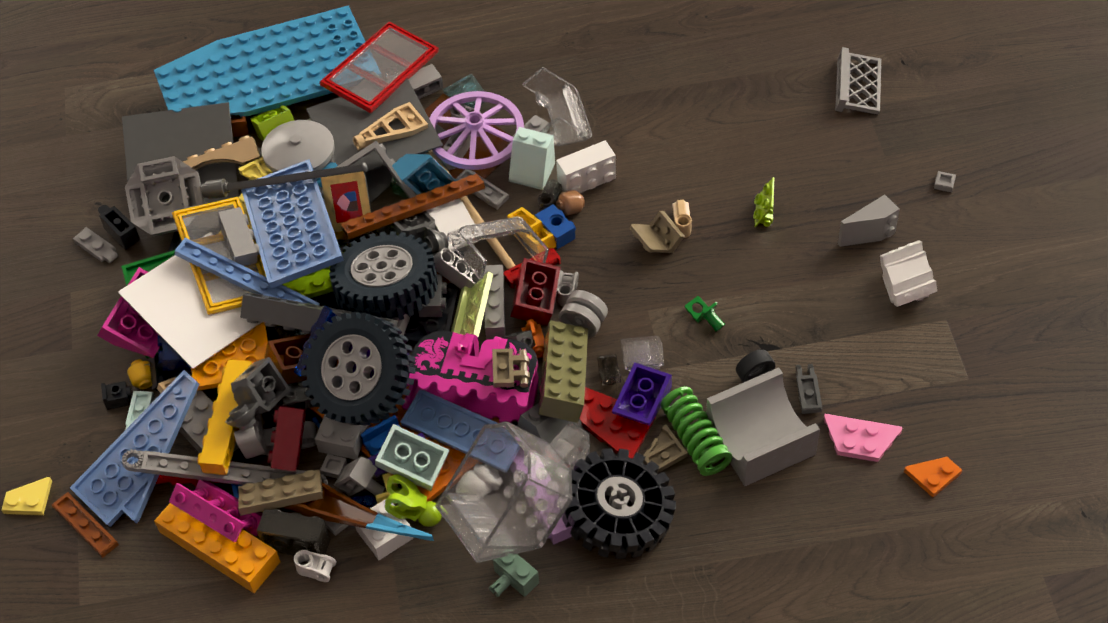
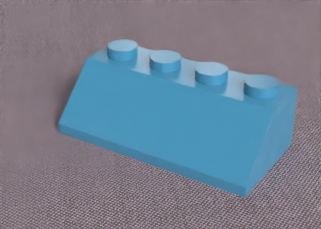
[392,154,456,195]

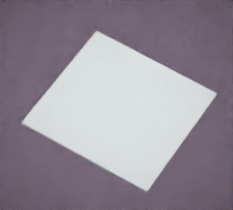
[118,233,262,369]

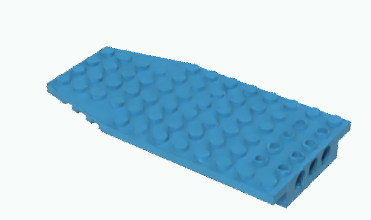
[154,6,382,117]

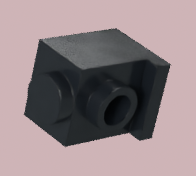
[101,381,133,410]

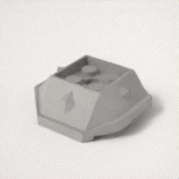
[125,156,205,236]

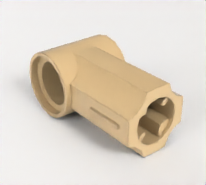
[672,200,692,238]

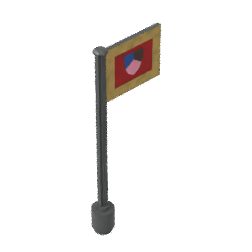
[201,162,372,232]

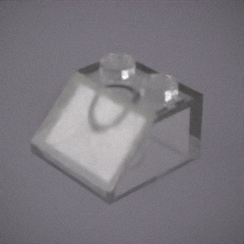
[620,336,664,372]

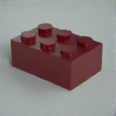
[510,258,561,326]
[268,406,307,471]

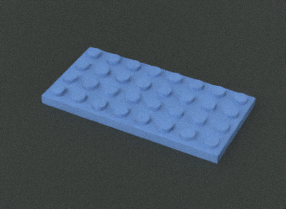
[241,159,344,288]

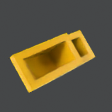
[507,207,556,254]

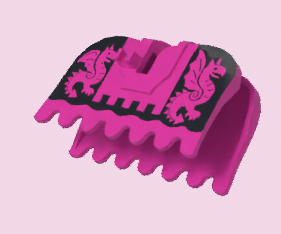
[402,331,539,427]

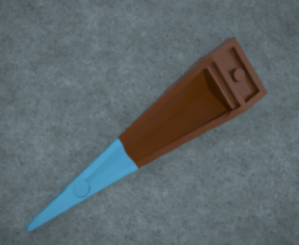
[284,483,434,541]

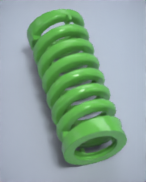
[660,386,733,476]

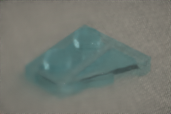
[443,73,485,108]

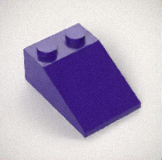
[612,362,672,426]

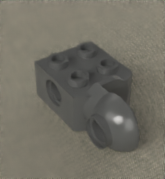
[385,211,449,256]
[225,357,291,431]

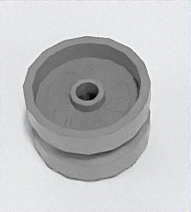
[558,290,608,338]

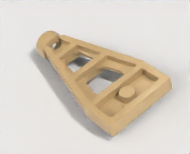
[353,102,428,150]

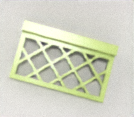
[451,272,493,337]

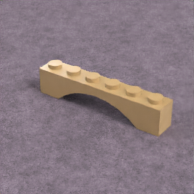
[183,136,261,170]

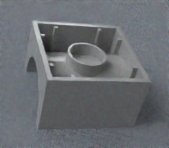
[706,368,820,486]

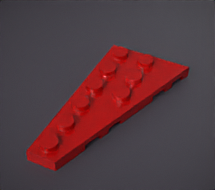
[539,386,656,459]

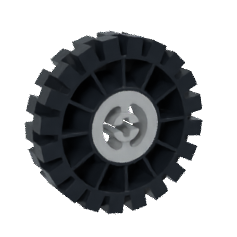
[560,448,676,559]

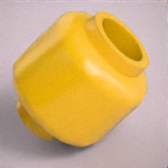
[127,359,152,389]

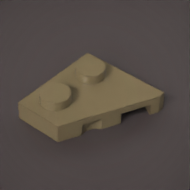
[643,425,688,474]

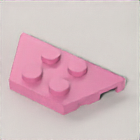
[824,414,902,462]

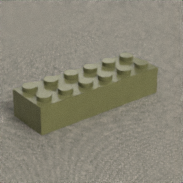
[538,320,588,423]

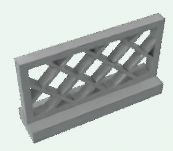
[835,47,881,115]

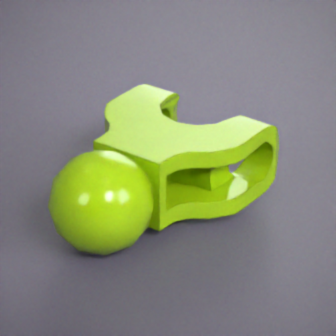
[384,474,442,527]

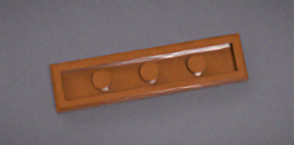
[52,492,119,558]

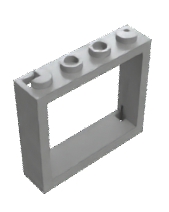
[335,141,417,239]

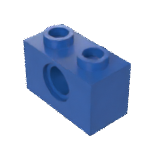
[535,204,576,249]

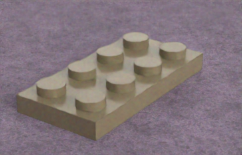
[238,469,323,516]

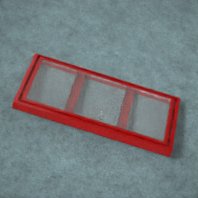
[319,22,439,113]

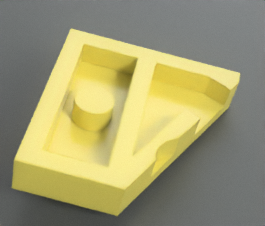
[2,477,52,515]

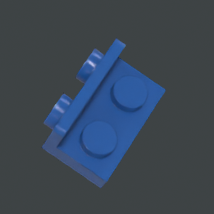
[361,415,401,456]

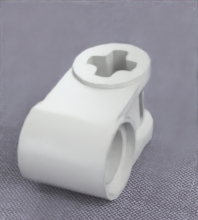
[294,550,337,582]

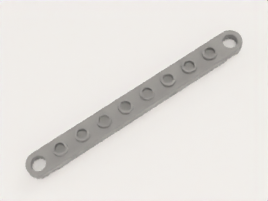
[122,449,328,485]

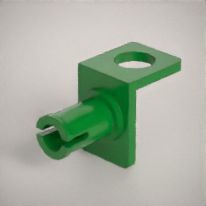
[685,296,725,332]

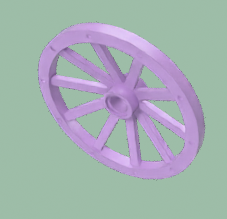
[429,91,524,170]

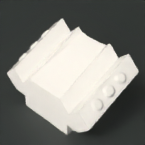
[880,240,937,307]

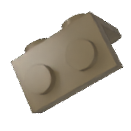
[629,211,685,253]

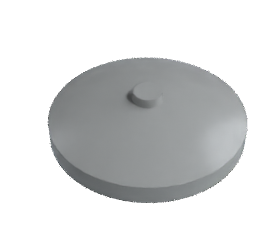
[261,120,335,172]

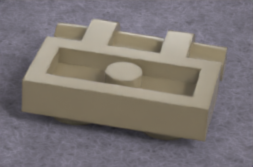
[492,349,530,388]

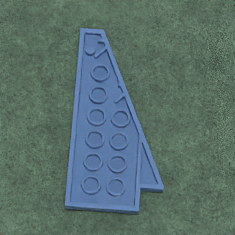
[70,370,200,527]

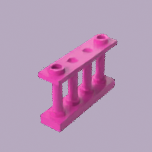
[169,480,268,542]

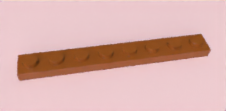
[341,174,485,239]

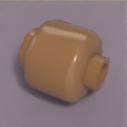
[556,190,585,216]

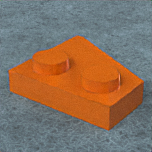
[904,457,962,498]

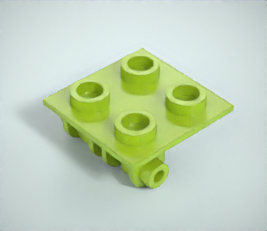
[753,177,775,227]

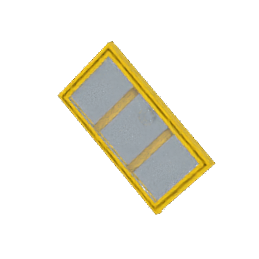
[172,197,266,315]

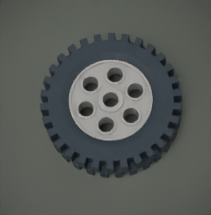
[329,231,438,320]
[301,312,415,426]

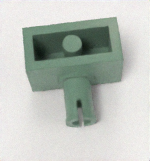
[489,546,539,597]

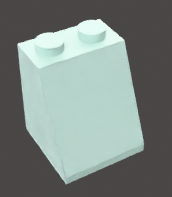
[509,127,555,190]

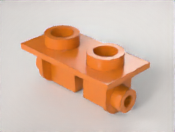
[521,319,545,358]

